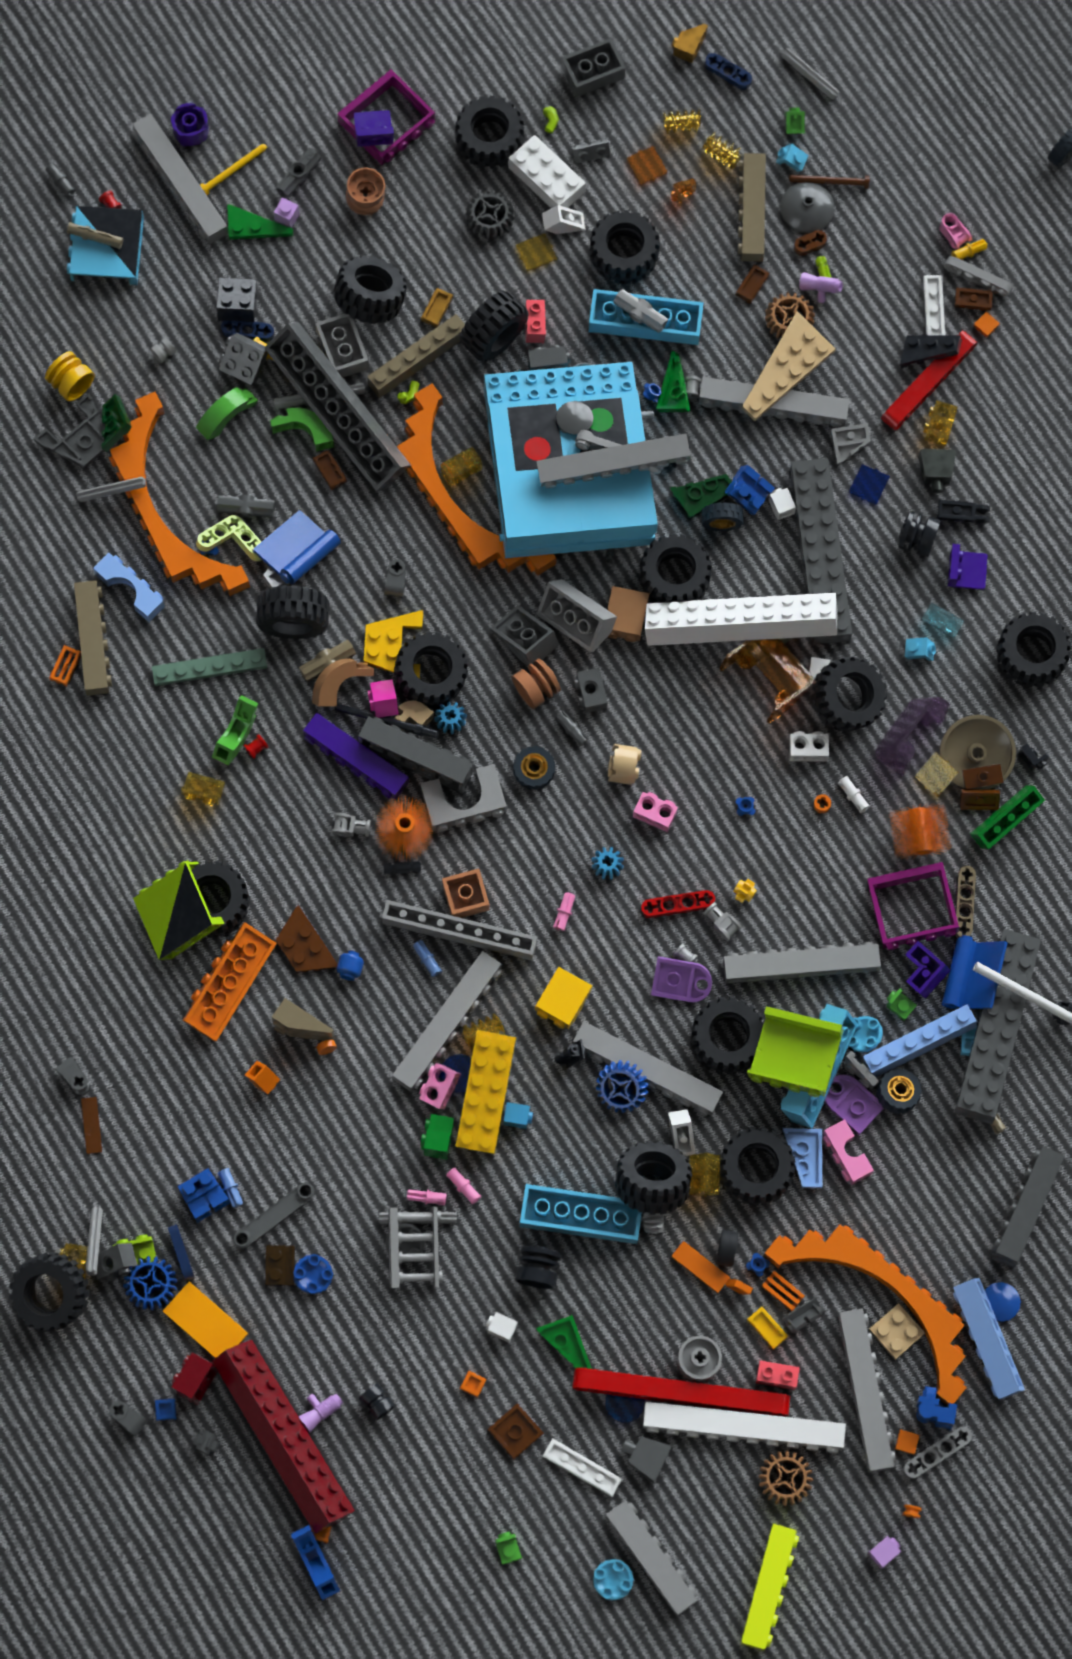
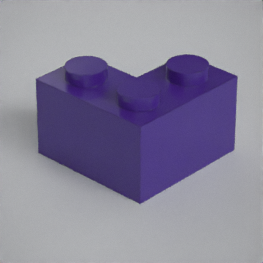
[905,941,951,999]

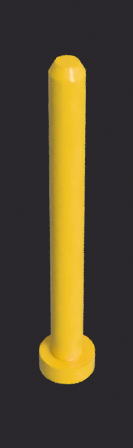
[200,144,267,195]

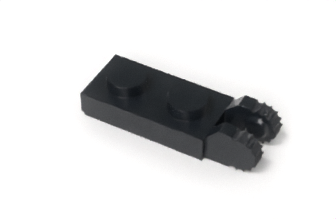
[937,500,990,524]

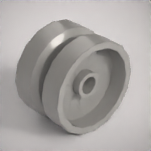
[677,1336,722,1383]

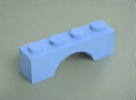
[93,553,165,622]

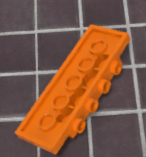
[182,922,277,1042]

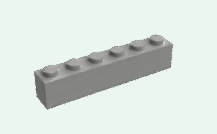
[605,1500,698,1616]

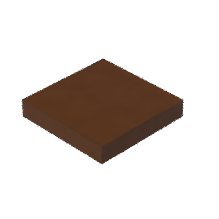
[487,1403,544,1460]

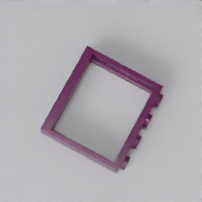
[337,69,435,165]
[867,862,959,950]

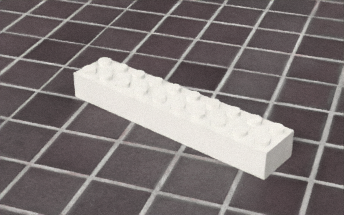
[645,593,837,646]

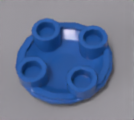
[293,1254,333,1294]
[985,1282,1021,1322]

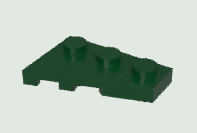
[101,394,132,452]
[669,474,732,519]

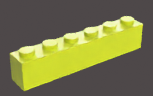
[740,1524,799,1651]

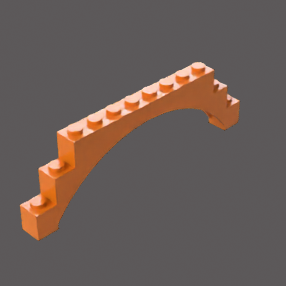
[397,383,556,576]
[108,392,250,596]
[763,1224,967,1406]

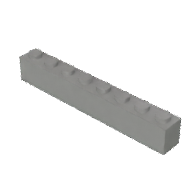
[132,114,228,244]
[698,377,850,427]
[537,433,691,488]
[382,900,537,961]
[723,942,881,984]
[392,951,502,1092]
[573,1021,723,1116]
[838,1308,896,1473]

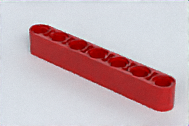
[881,330,978,431]

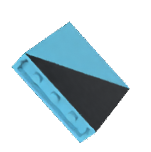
[67,206,144,285]

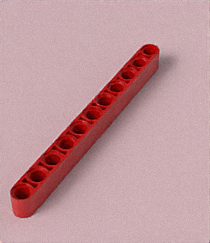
[572,1368,790,1417]

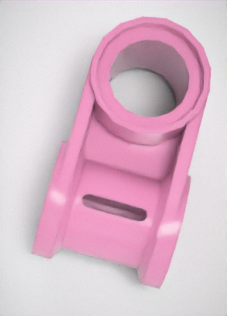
[940,213,972,250]

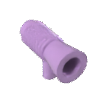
[799,272,843,303]
[298,1394,343,1433]

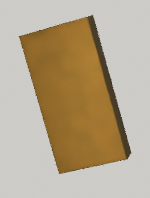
[421,288,453,328]

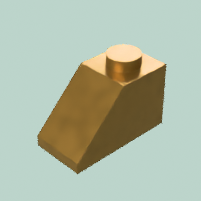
[671,24,708,63]

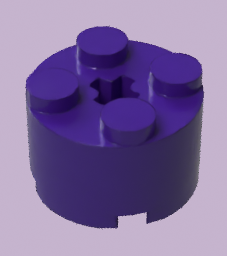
[171,103,209,146]

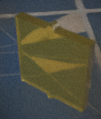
[516,233,557,271]
[914,752,959,797]

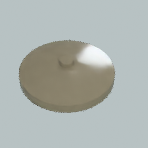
[939,715,1016,790]

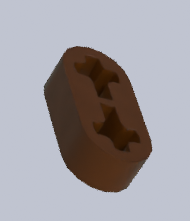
[794,230,827,256]

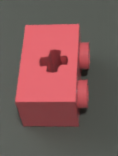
[525,300,546,343]
[755,1361,800,1390]

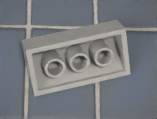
[536,579,617,652]

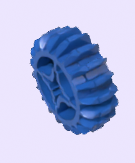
[596,1060,649,1113]
[123,1256,178,1310]

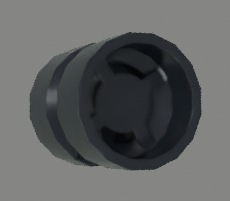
[358,1383,395,1421]

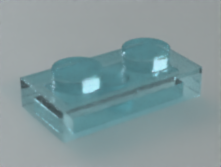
[922,602,964,638]

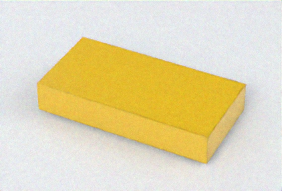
[747,1307,788,1350]

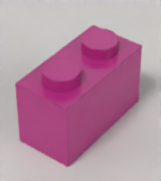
[367,679,399,718]

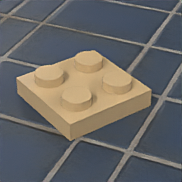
[869,1303,925,1360]

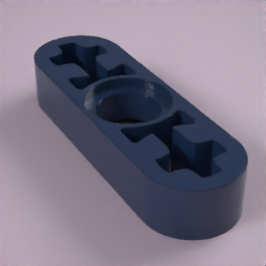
[705,53,752,90]
[221,321,275,342]
[168,1224,195,1281]

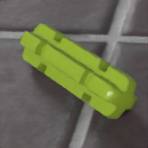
[815,256,831,278]

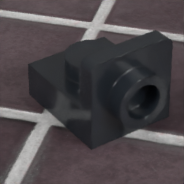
[1018,744,1049,771]

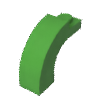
[195,387,258,440]
[270,408,334,452]
[212,695,258,765]

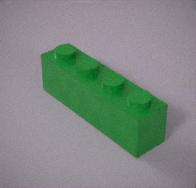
[970,785,1045,849]

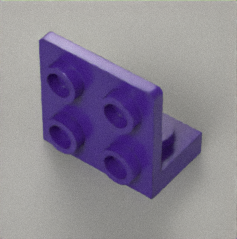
[354,110,394,147]
[947,544,988,590]

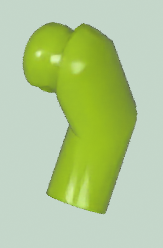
[543,106,559,134]
[397,381,420,404]

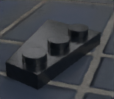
[900,335,962,369]

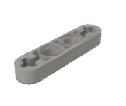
[944,256,1013,297]
[903,1427,972,1479]

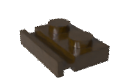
[265,1245,295,1286]

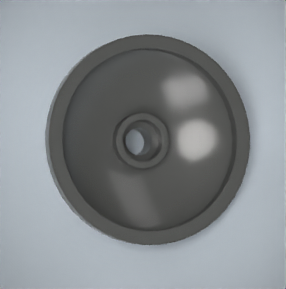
[780,182,835,234]

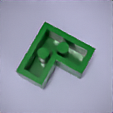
[421,1114,454,1160]

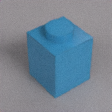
[503,1102,533,1129]

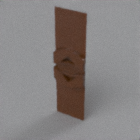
[81,1097,102,1154]

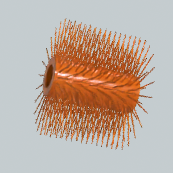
[375,796,434,862]
[891,803,952,859]

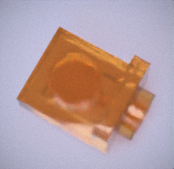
[670,178,696,207]

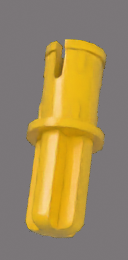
[951,239,987,260]

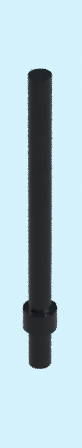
[335,703,439,738]

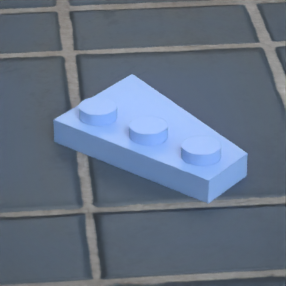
[782,1128,822,1188]

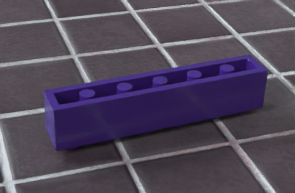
[303,713,409,800]

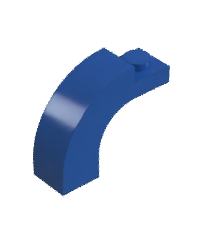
[291,1525,340,1600]

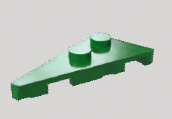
[227,204,293,240]
[656,351,690,412]
[536,1315,592,1369]

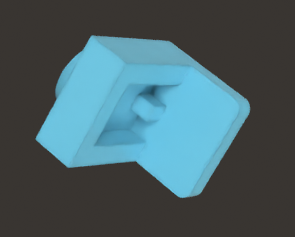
[776,144,808,172]
[905,637,936,661]

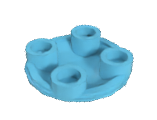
[849,1016,883,1053]
[593,1559,634,1600]

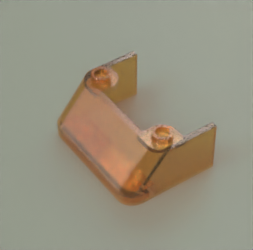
[719,639,814,724]

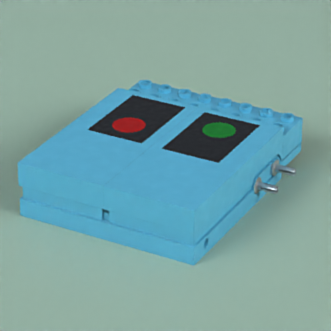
[484,362,658,558]

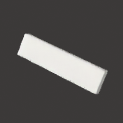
[923,275,945,335]
[542,1439,622,1497]

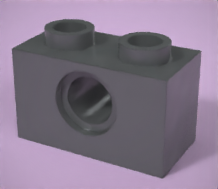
[574,667,608,713]
[96,1243,138,1282]

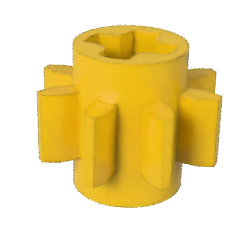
[733,879,757,903]

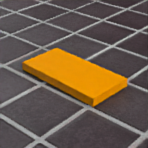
[163,1281,248,1358]

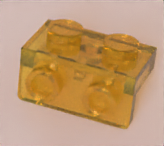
[181,772,226,806]

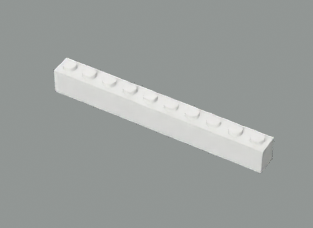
[643,1402,846,1453]

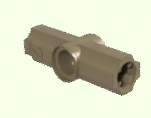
[299,640,356,682]

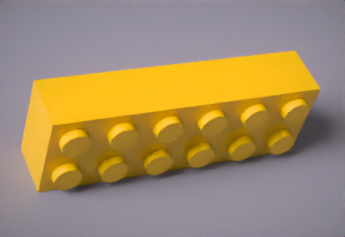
[455,1030,516,1154]

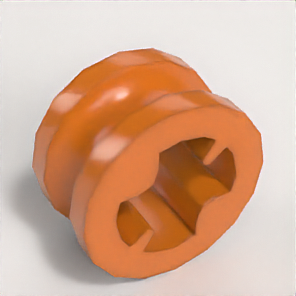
[814,794,831,813]
[902,1504,922,1519]

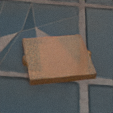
[627,146,668,185]

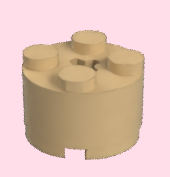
[608,744,641,785]

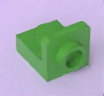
[785,108,805,134]
[886,988,917,1021]
[495,1532,522,1565]

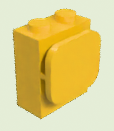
[535,967,592,1029]

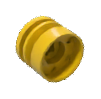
[45,351,95,402]

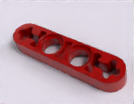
[641,890,715,918]

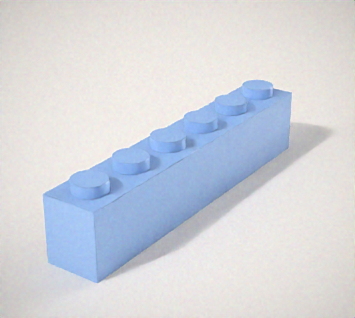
[863,1004,977,1077]
[953,1278,1025,1399]

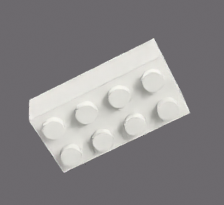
[508,135,586,208]

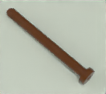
[789,175,870,189]

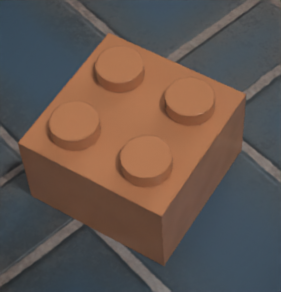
[442,869,490,918]

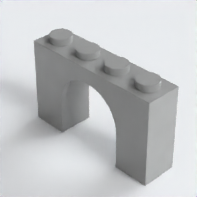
[420,764,507,832]

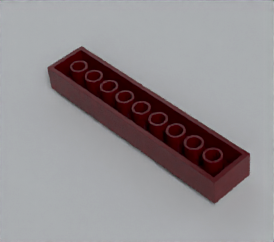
[212,1339,355,1534]

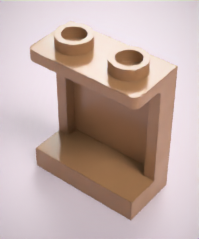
[607,586,649,642]

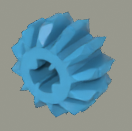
[434,701,467,734]
[592,847,624,880]

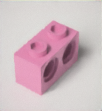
[633,792,678,832]
[419,1063,461,1110]

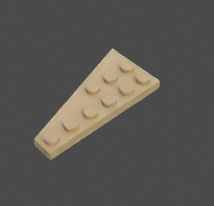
[742,311,836,421]

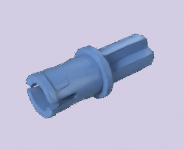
[413,940,442,977]
[218,1168,243,1208]

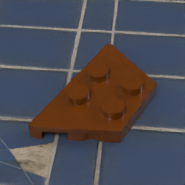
[276,905,338,973]

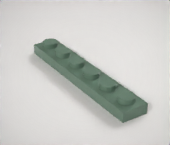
[152,648,267,686]

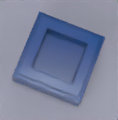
[155,1399,177,1421]

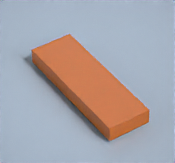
[671,1241,730,1294]

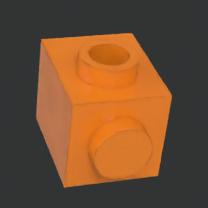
[245,1061,280,1094]

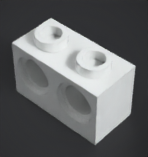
[789,731,829,761]

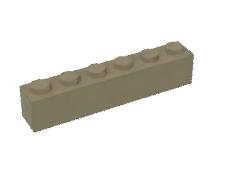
[738,153,766,262]
[367,314,465,398]
[74,580,112,696]

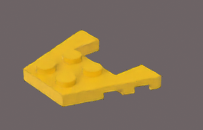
[364,610,423,679]

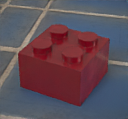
[171,1352,218,1406]

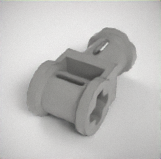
[331,813,371,837]
[703,902,742,941]

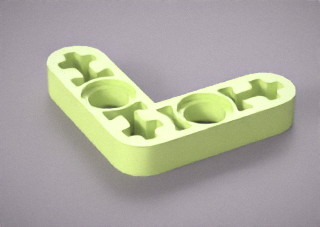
[196,515,262,561]

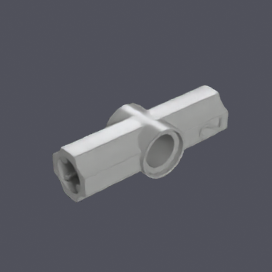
[613,289,668,333]

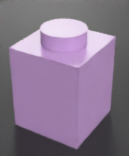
[274,198,299,228]
[868,1536,901,1569]

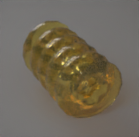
[663,109,701,134]
[702,132,742,170]
[463,1013,506,1049]

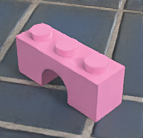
[822,1119,874,1185]

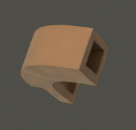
[312,658,374,706]

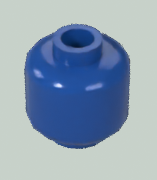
[336,951,364,981]

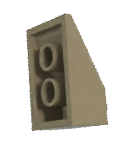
[272,998,335,1041]

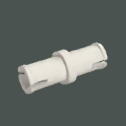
[838,776,870,813]

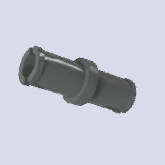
[45,163,76,197]
[555,710,589,746]

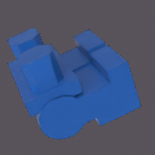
[725,465,775,515]
[178,1168,230,1223]
[916,1386,957,1430]

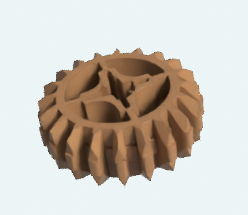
[765,292,815,338]
[758,1451,813,1506]

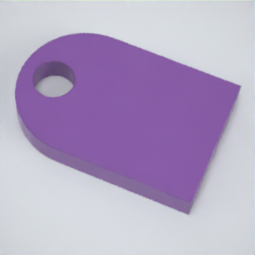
[651,956,712,1002]
[825,1075,884,1135]

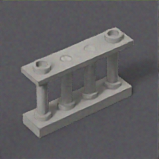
[388,1207,442,1288]

